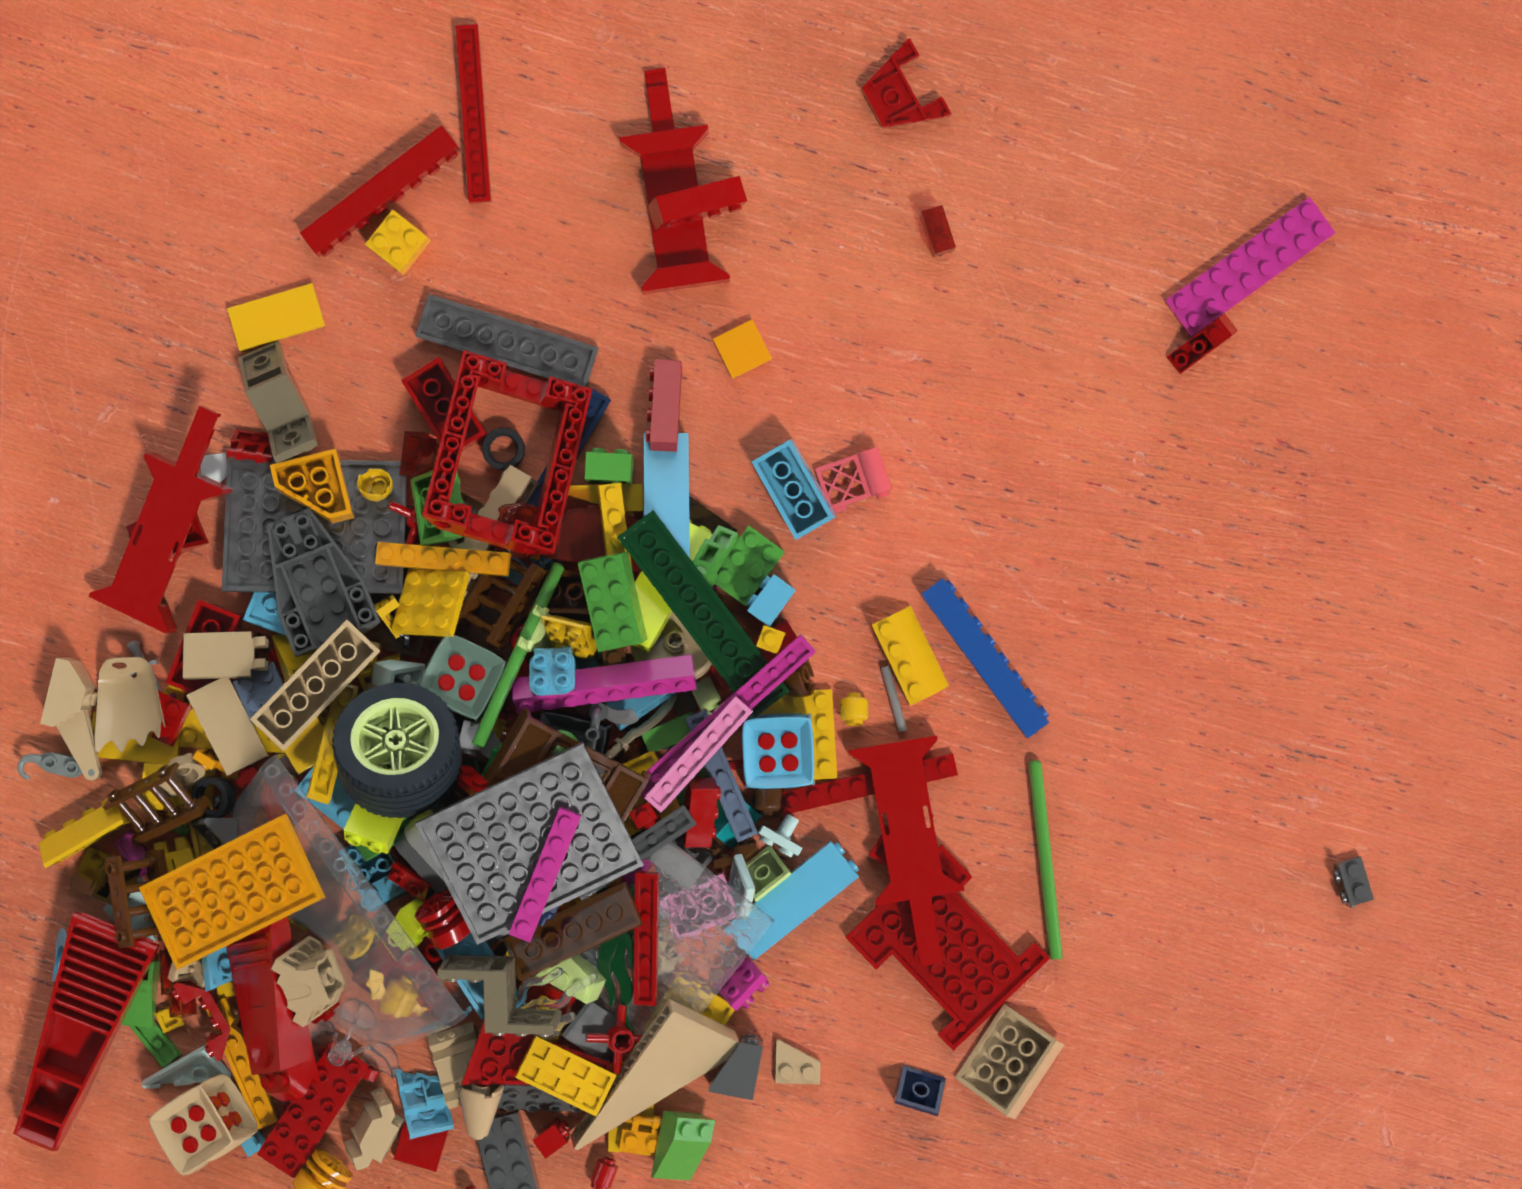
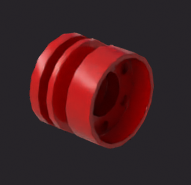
[414,889,470,950]

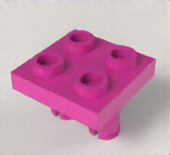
[713,952,769,1011]

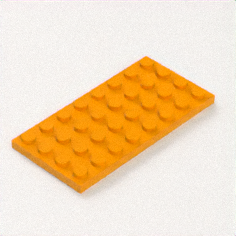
[139,814,326,970]

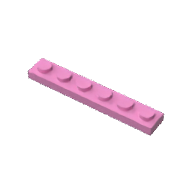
[644,695,753,812]

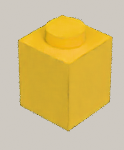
[756,625,785,654]

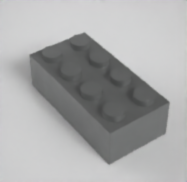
[478,1110,540,1189]

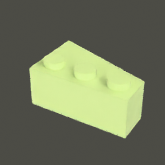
[536,954,606,1004]

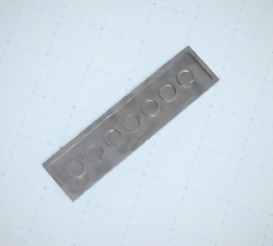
[415,294,599,387]

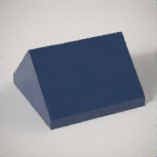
[893,1065,946,1117]

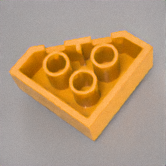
[270,449,355,523]

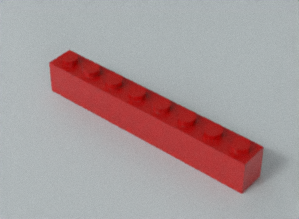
[300,125,460,257]

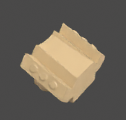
[271,936,346,1027]
[428,1022,478,1109]
[344,1087,405,1171]

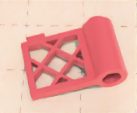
[815,447,892,514]

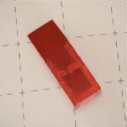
[159,948,197,1018]

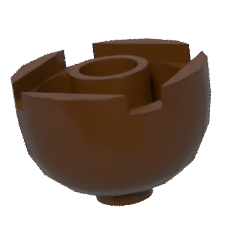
[783,659,815,698]

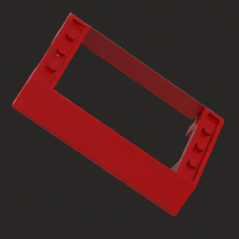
[422,350,592,555]

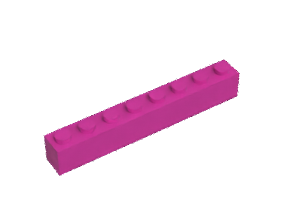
[513,654,697,713]

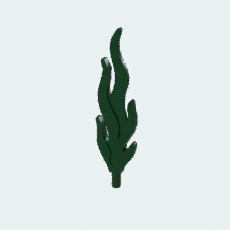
[596,885,634,1034]

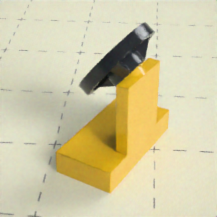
[374,594,410,649]

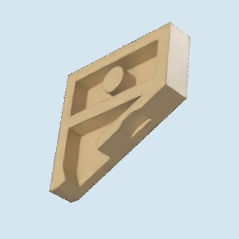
[775,1039,821,1085]

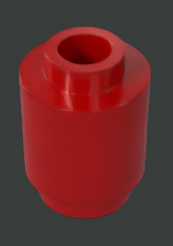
[590,1156,618,1189]

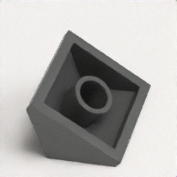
[190,818,238,849]

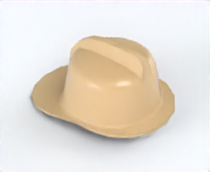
[158,753,205,797]

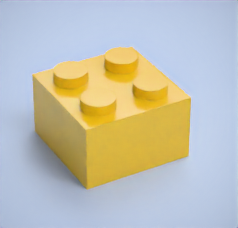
[365,210,431,276]

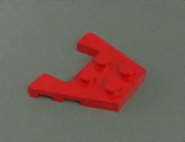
[861,38,952,129]

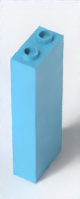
[644,433,690,558]
[726,840,859,961]

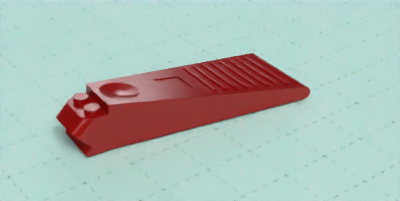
[13,912,160,1151]
[226,916,320,1102]

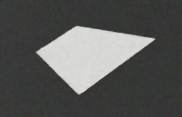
[201,453,227,483]

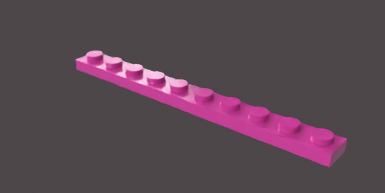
[640,634,816,802]

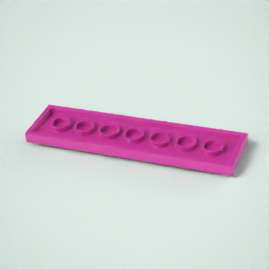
[1164,197,1336,337]

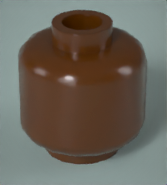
[752,788,782,817]

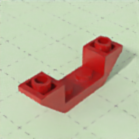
[171,981,231,1061]

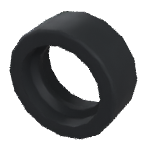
[482,428,525,470]
[191,776,236,818]

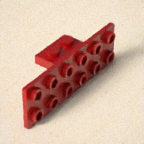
[257,1041,369,1178]

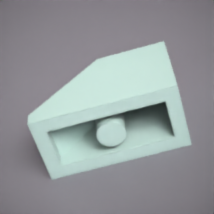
[371,660,425,686]

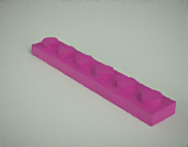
[509,806,581,942]

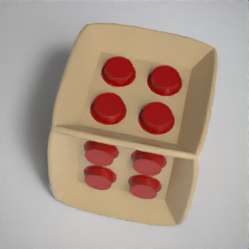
[149,1074,258,1176]

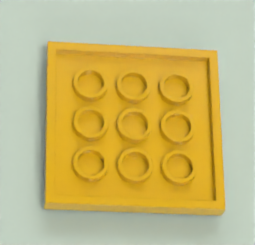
[748,689,837,780]

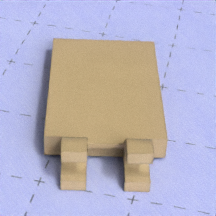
[183,631,269,679]

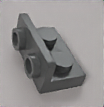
[1333,856,1374,908]

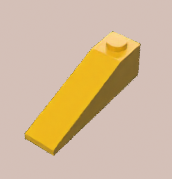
[568,484,643,516]

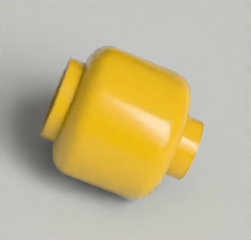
[840,692,869,726]

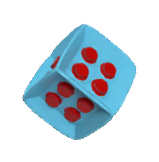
[742,713,815,789]

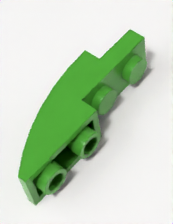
[693,525,739,587]

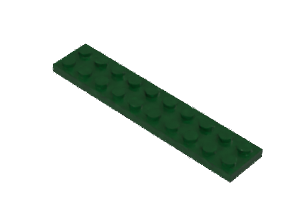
[617,510,790,718]

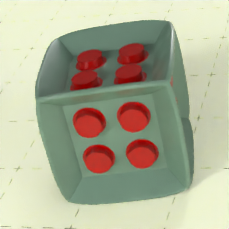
[419,635,507,726]

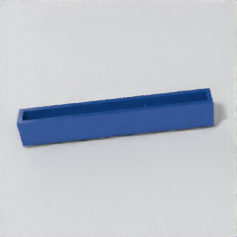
[920,578,1049,738]

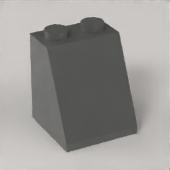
[562,998,634,1062]
[708,1034,763,1100]

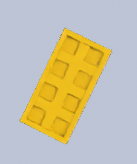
[515,1035,617,1116]

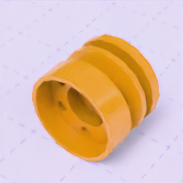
[292,1149,353,1189]

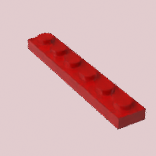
[634,871,659,1006]

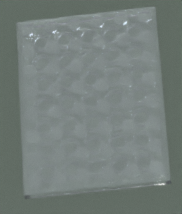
[580,842,774,1035]

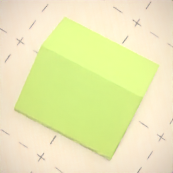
[746,845,792,902]

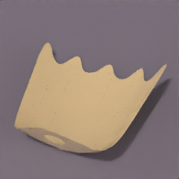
[95,657,165,753]

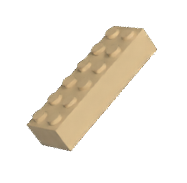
[250,619,380,751]

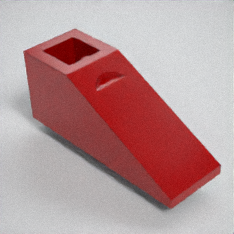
[1167,313,1238,374]

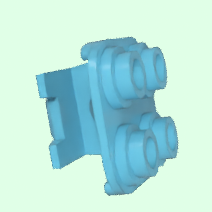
[529,646,576,696]

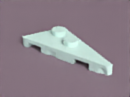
[141,1045,231,1089]

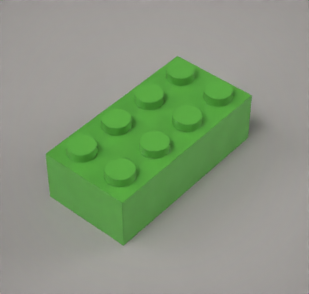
[578,551,647,652]

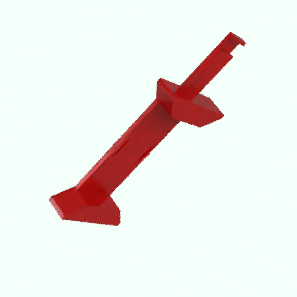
[619,68,730,295]
[88,405,233,634]
[848,735,965,967]

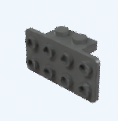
[498,1084,584,1113]

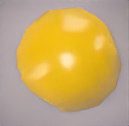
[357,468,393,502]

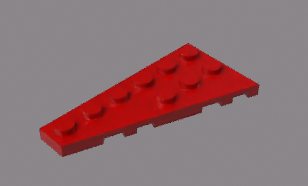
[461,1018,612,1085]

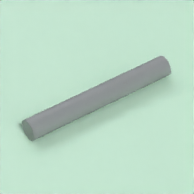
[881,666,907,732]

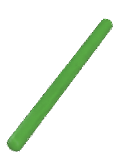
[471,562,564,748]
[1028,760,1063,960]

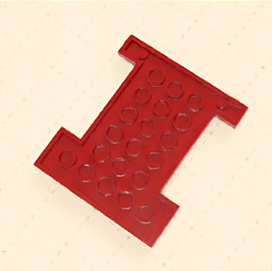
[845,844,1050,1051]

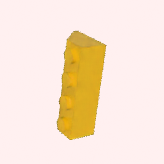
[871,606,949,706]
[38,799,130,868]

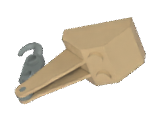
[17,657,102,780]

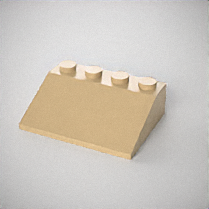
[955,1004,1065,1119]

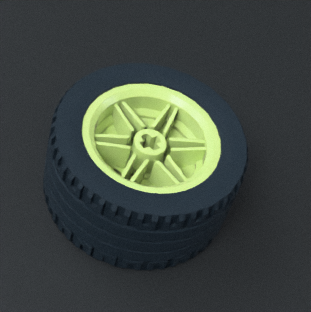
[332,683,462,818]

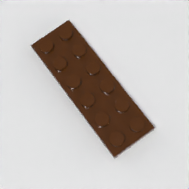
[503,882,644,981]

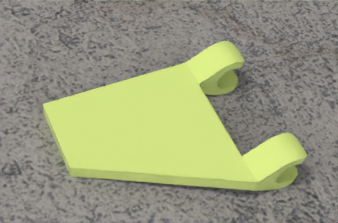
[517,604,552,652]

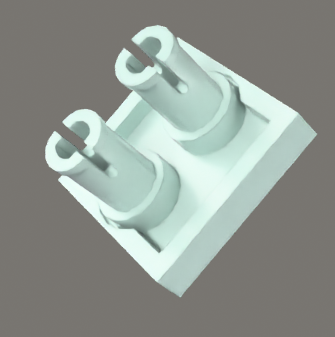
[758,814,802,857]

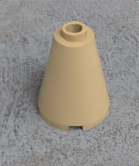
[458,1077,504,1140]

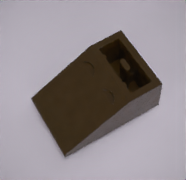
[69,847,142,906]

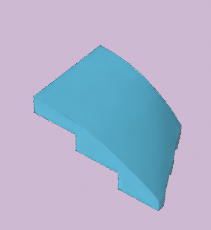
[395,1069,454,1139]

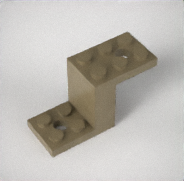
[238,340,318,463]
[438,954,561,1037]

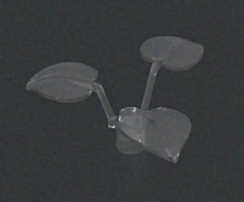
[308,998,399,1078]

